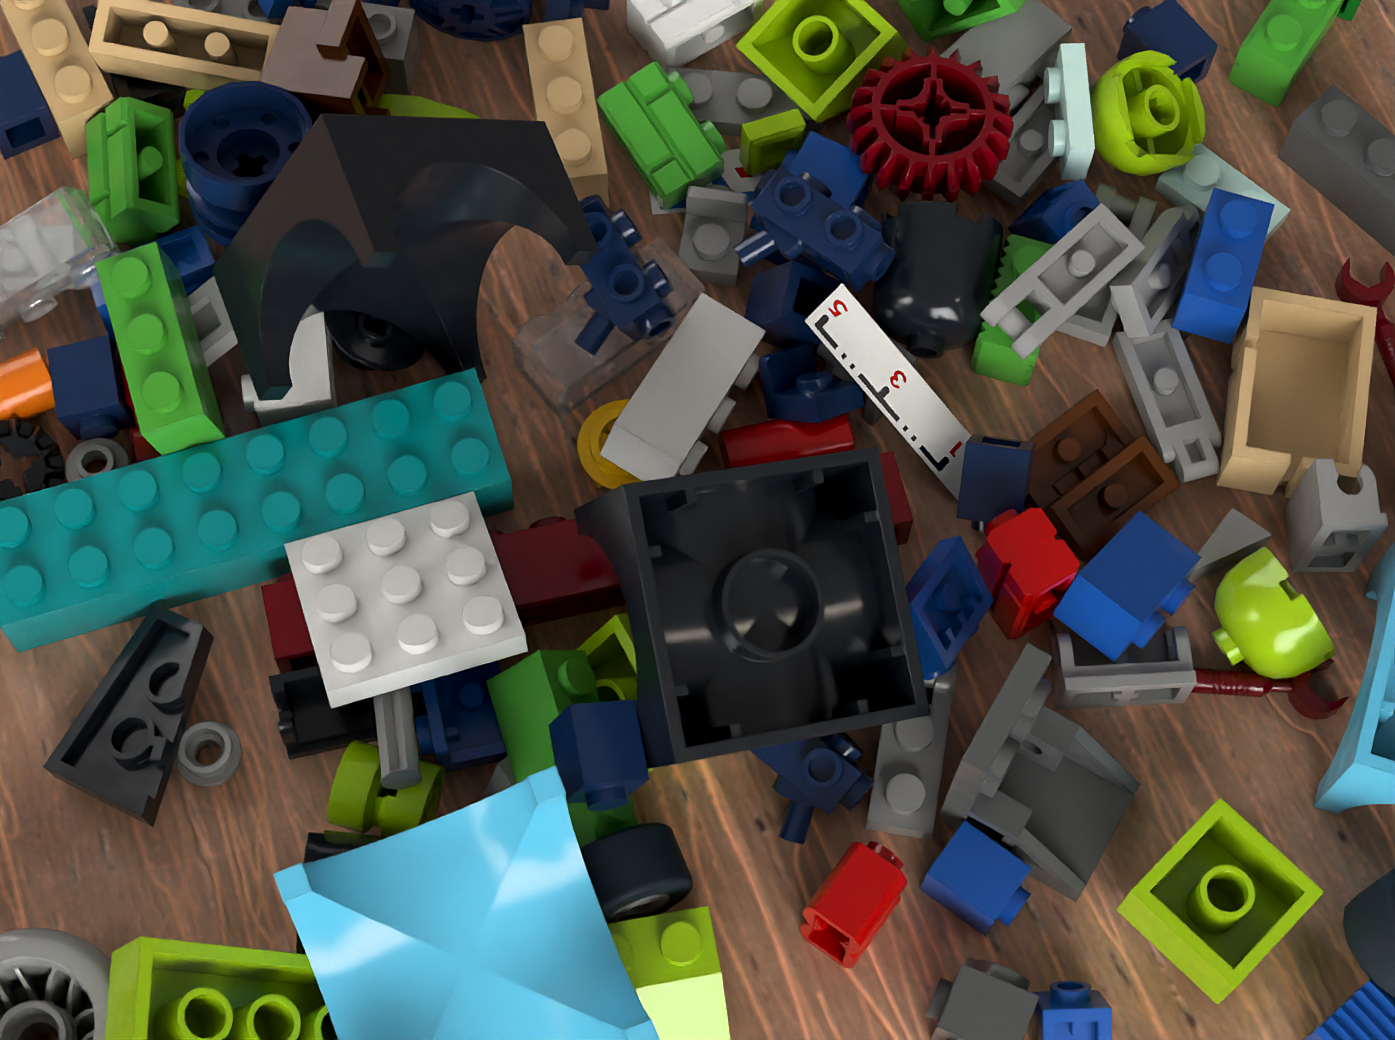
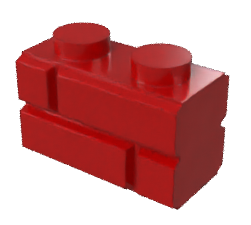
[975,507,1080,640]

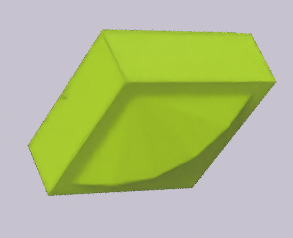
[739,108,806,175]

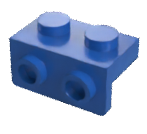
[410,660,507,773]

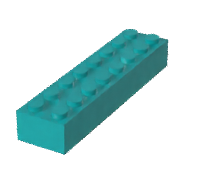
[0,368,515,653]

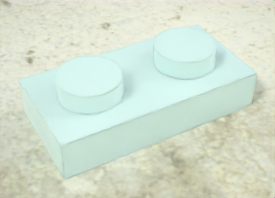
[1043,43,1095,180]
[1154,143,1291,244]

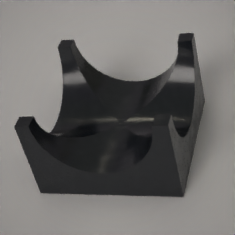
[212,113,599,401]
[574,446,931,769]

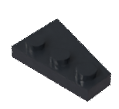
[43,604,214,827]

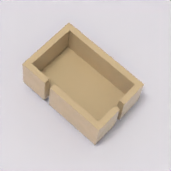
[1216,286,1377,499]

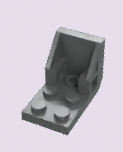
[939,643,1140,902]

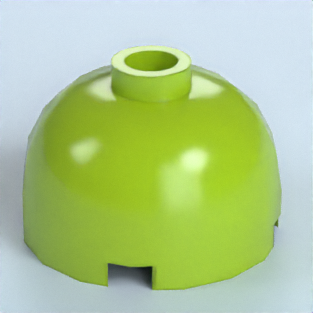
[1090,50,1206,177]
[1211,546,1336,679]

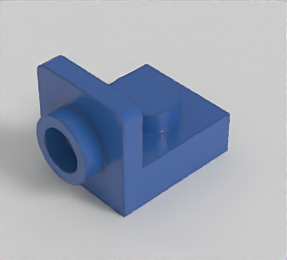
[1007,178,1101,244]
[1032,981,1112,1040]

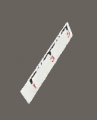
[804,283,971,501]

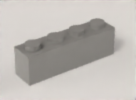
[874,0,1073,202]

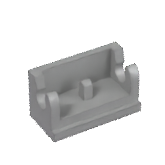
[1284,458,1388,572]
[1048,626,1197,710]

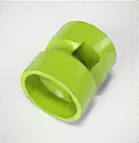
[327,740,445,837]

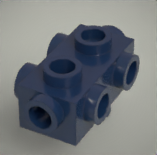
[733,166,895,293]
[574,194,677,356]
[750,733,875,844]

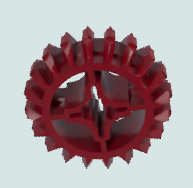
[846,44,1014,203]

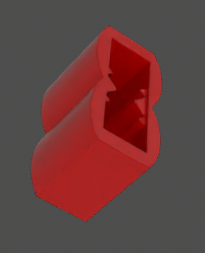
[799,841,907,968]

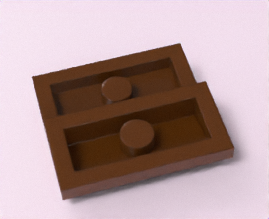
[1027,389,1181,559]

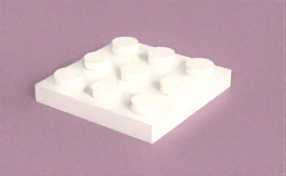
[284,491,528,709]

